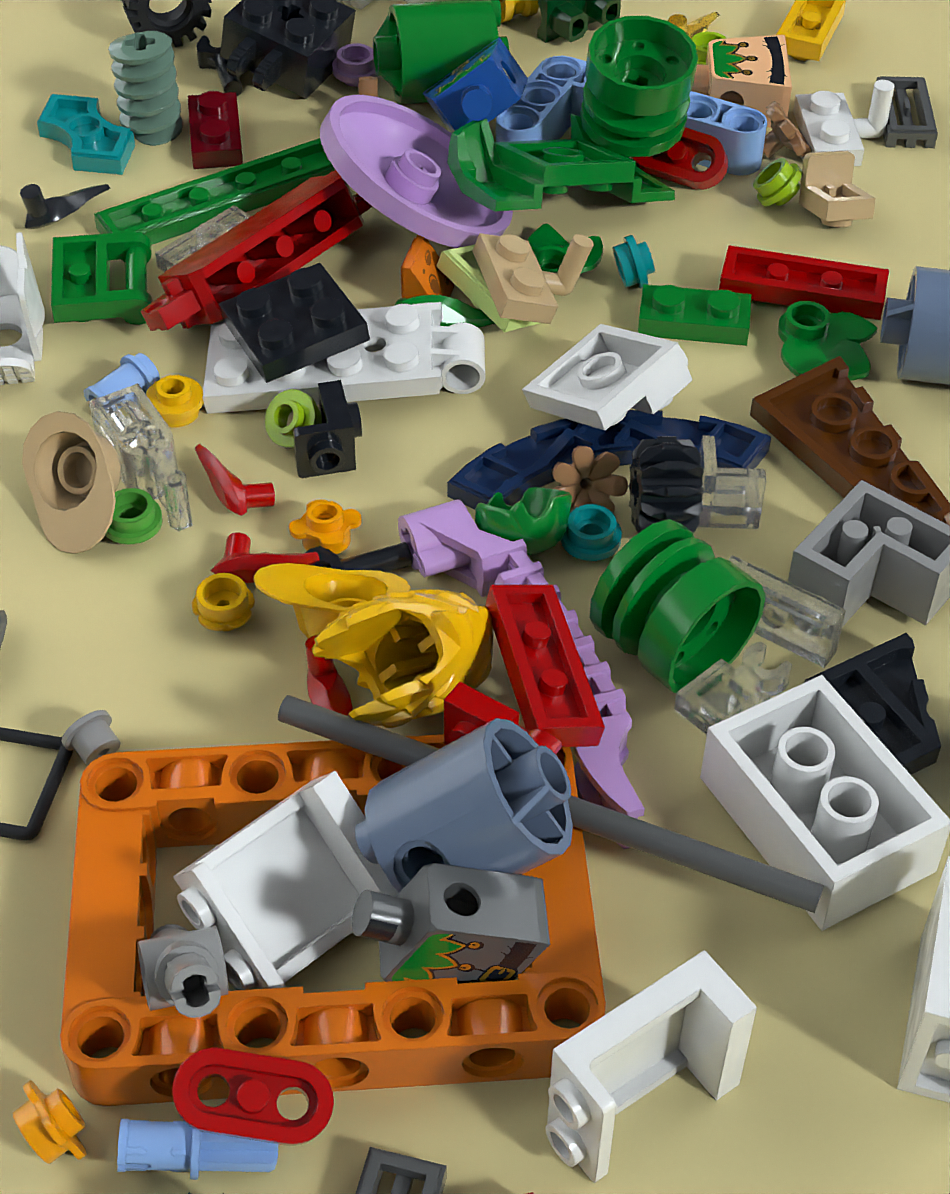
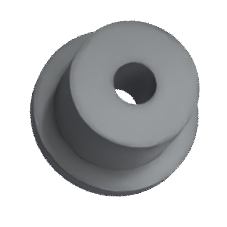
[61,710,121,766]

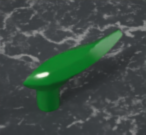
[395,295,495,328]

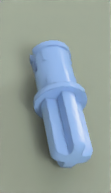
[117,1118,279,1180]

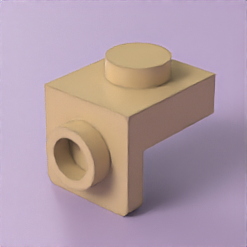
[799,151,876,227]

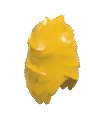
[312,589,494,728]

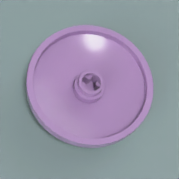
[320,95,513,248]

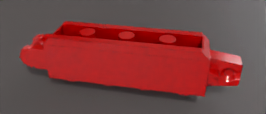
[140,170,373,331]

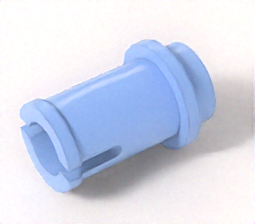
[84,353,160,420]

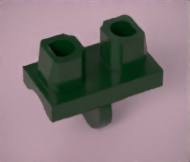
[537,0,621,43]

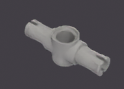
[138,924,228,1018]

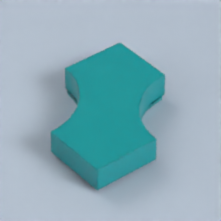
[37,94,135,175]

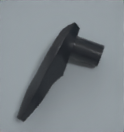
[20,184,111,229]

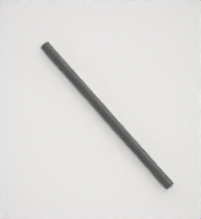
[278,695,824,913]

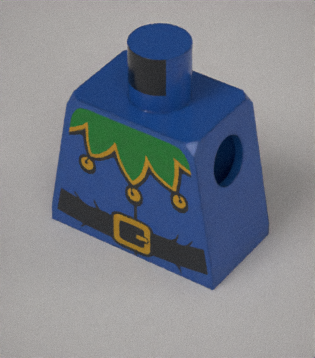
[423,37,528,133]

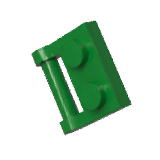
[51,232,153,325]

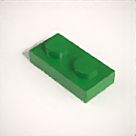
[638,284,752,346]

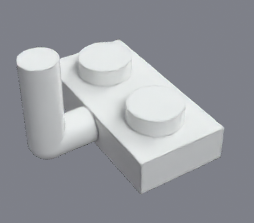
[793,80,894,166]

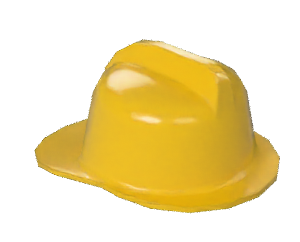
[253,563,411,638]

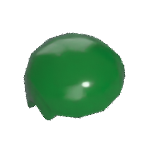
[475,487,572,555]

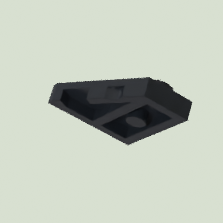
[804,633,941,775]

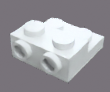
[522,324,692,430]

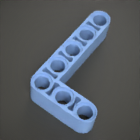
[495,55,767,176]

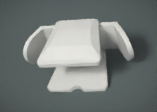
[0,232,45,385]

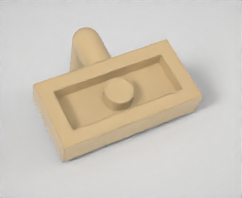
[472,233,594,324]

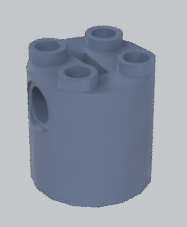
[880,266,950,385]
[355,718,573,894]

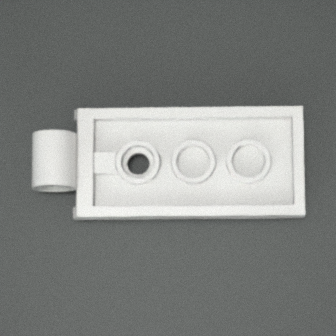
[203,302,485,414]

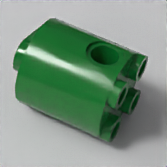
[373,0,509,105]

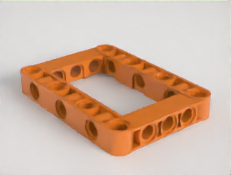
[60,734,606,1106]

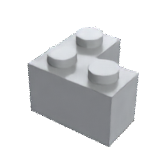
[784,480,950,632]

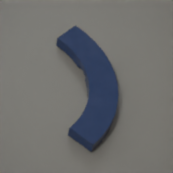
[447,410,771,510]

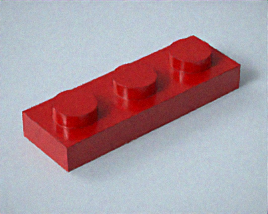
[719,245,889,320]
[485,585,605,747]

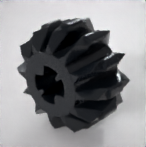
[628,436,705,533]

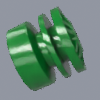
[580,16,698,157]
[589,519,766,695]

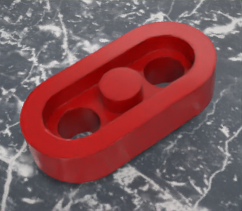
[632,127,728,190]
[172,1048,334,1146]

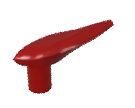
[195,444,275,516]
[210,532,320,583]
[305,635,353,717]

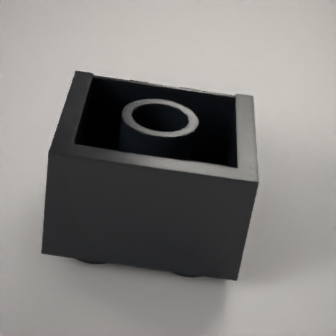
[220,0,356,99]

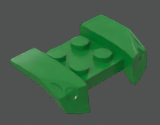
[447,114,675,212]

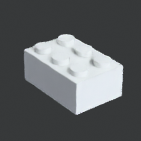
[700,675,950,931]

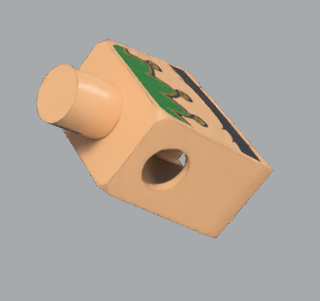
[691,35,792,128]

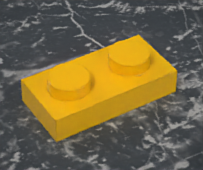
[776,0,846,61]

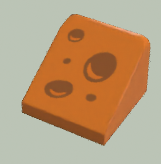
[401,234,454,298]

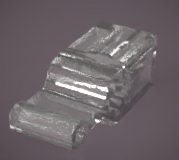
[89,383,193,531]

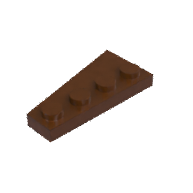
[750,356,950,524]

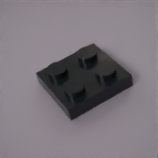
[218,263,370,383]

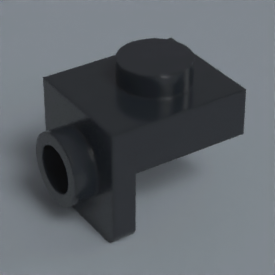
[293,380,362,478]

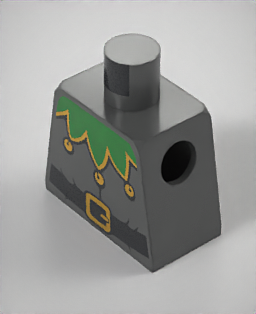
[352,863,550,984]

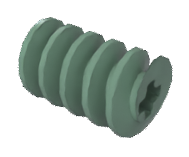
[108,31,183,146]

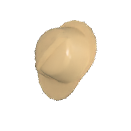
[22,411,121,554]

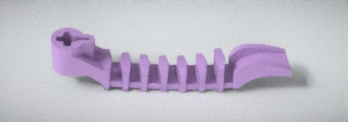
[398,499,645,849]

